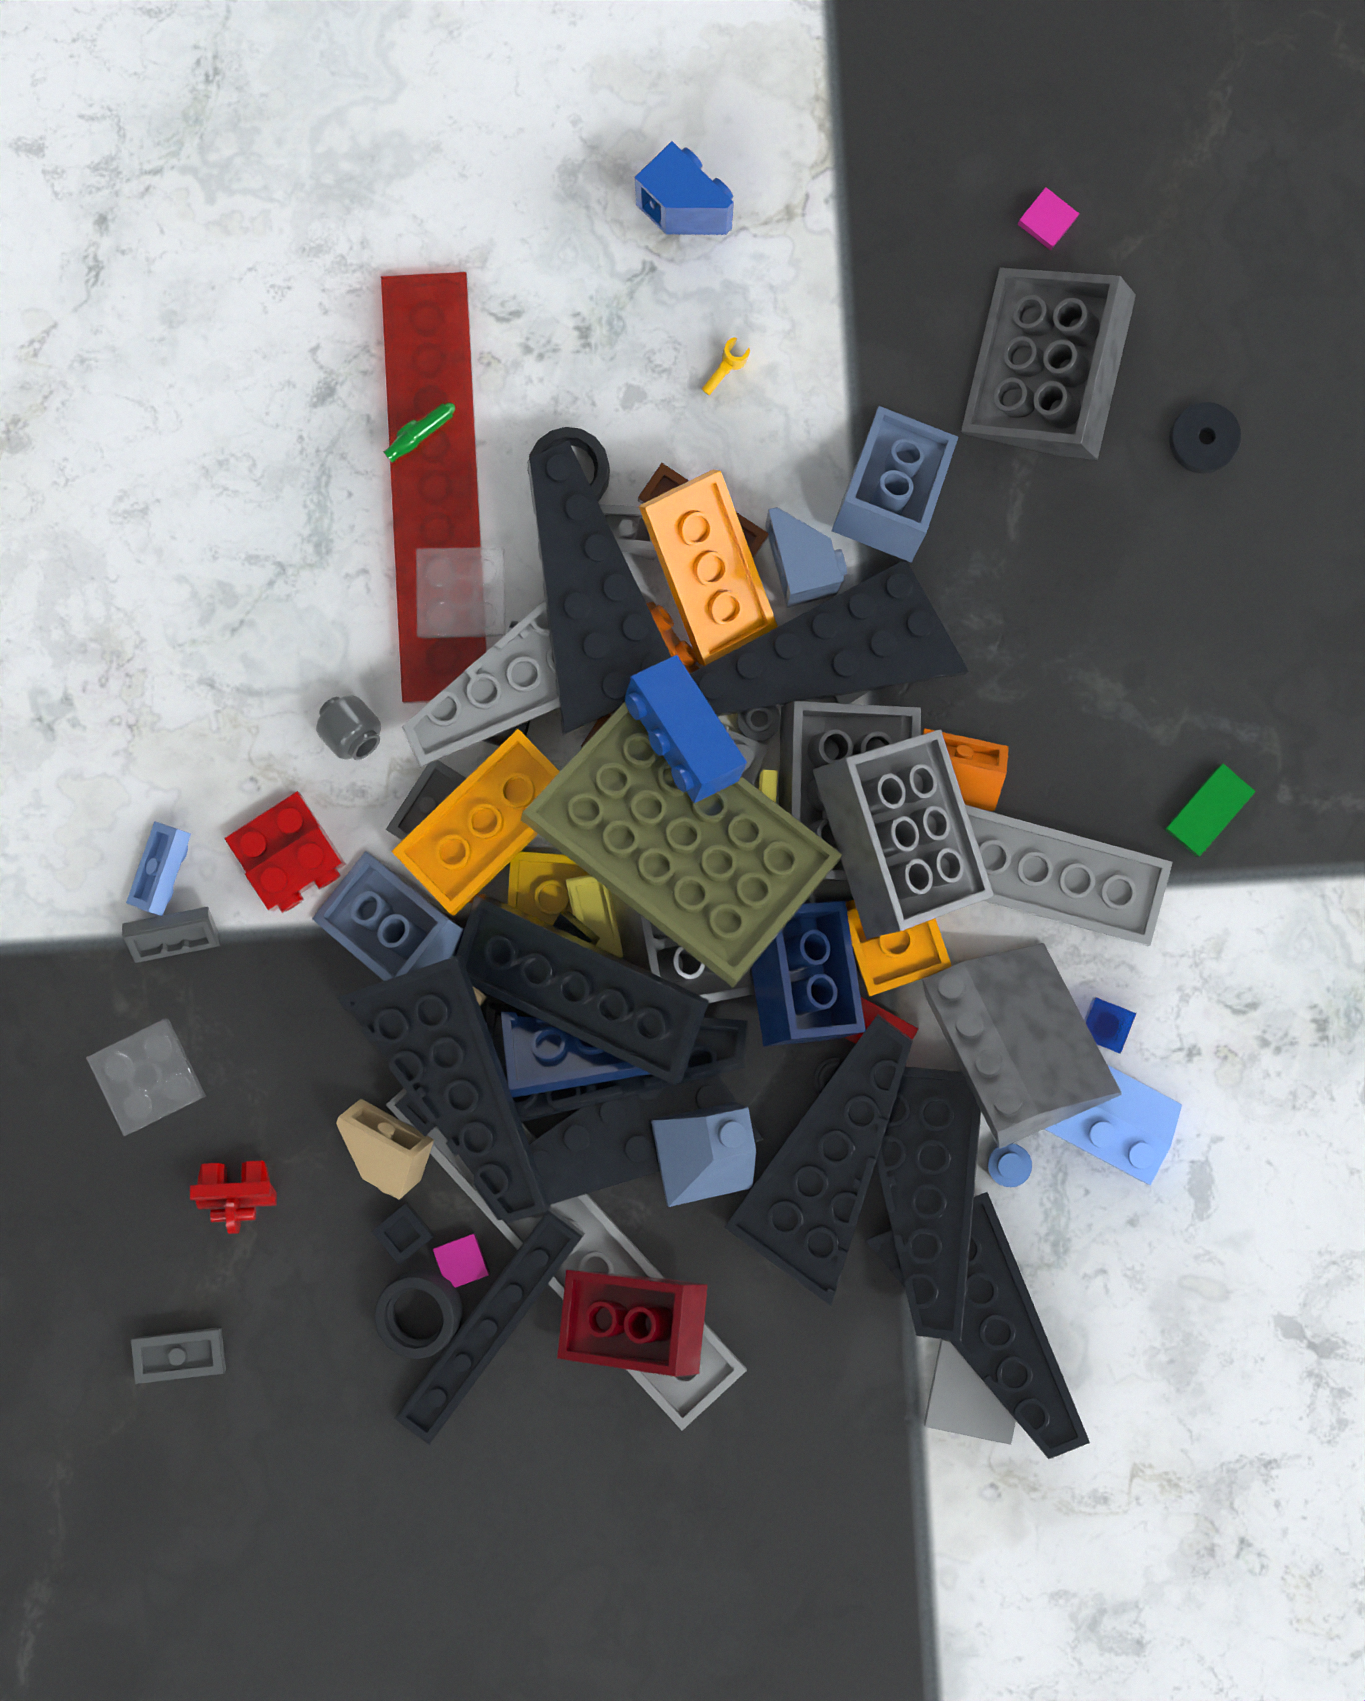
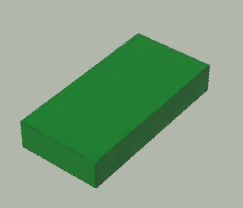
[1164,763,1256,857]

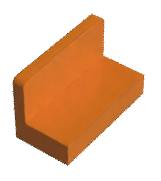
[922,728,1009,811]

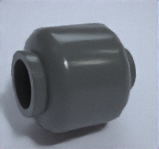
[316,695,381,760]

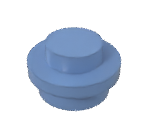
[988,1143,1032,1187]

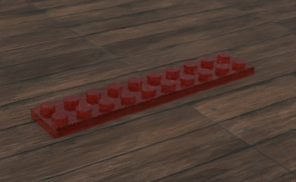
[381,272,487,704]

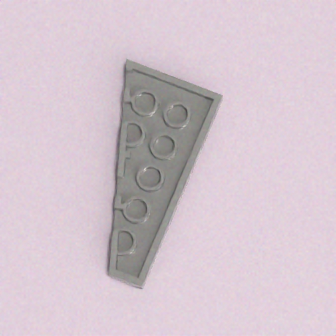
[402,600,560,767]

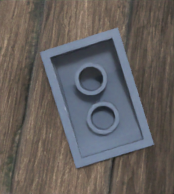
[831,406,958,562]
[312,851,465,981]

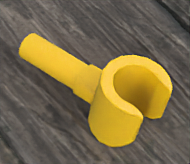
[701,337,750,396]

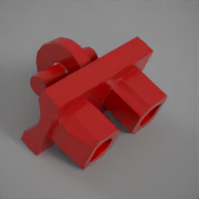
[190,1161,277,1234]

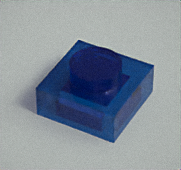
[1084,997,1136,1054]

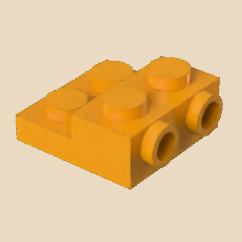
[846,900,952,996]

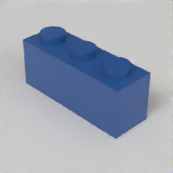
[625,655,747,803]

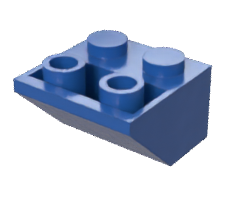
[635,141,734,235]

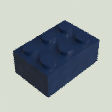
[751,901,866,1047]

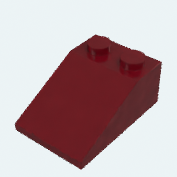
[557,1269,708,1377]

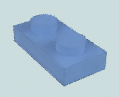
[126,821,191,916]

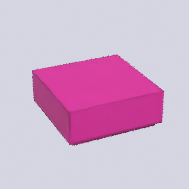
[1017,188,1079,251]
[433,1233,490,1288]

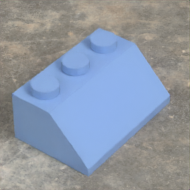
[1044,1065,1182,1185]

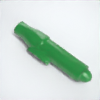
[383,402,455,463]

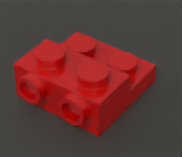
[224,791,346,913]

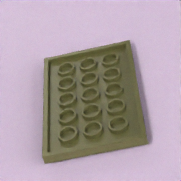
[521,702,842,987]

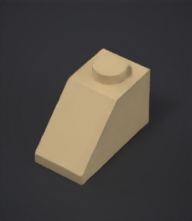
[336,1099,434,1200]

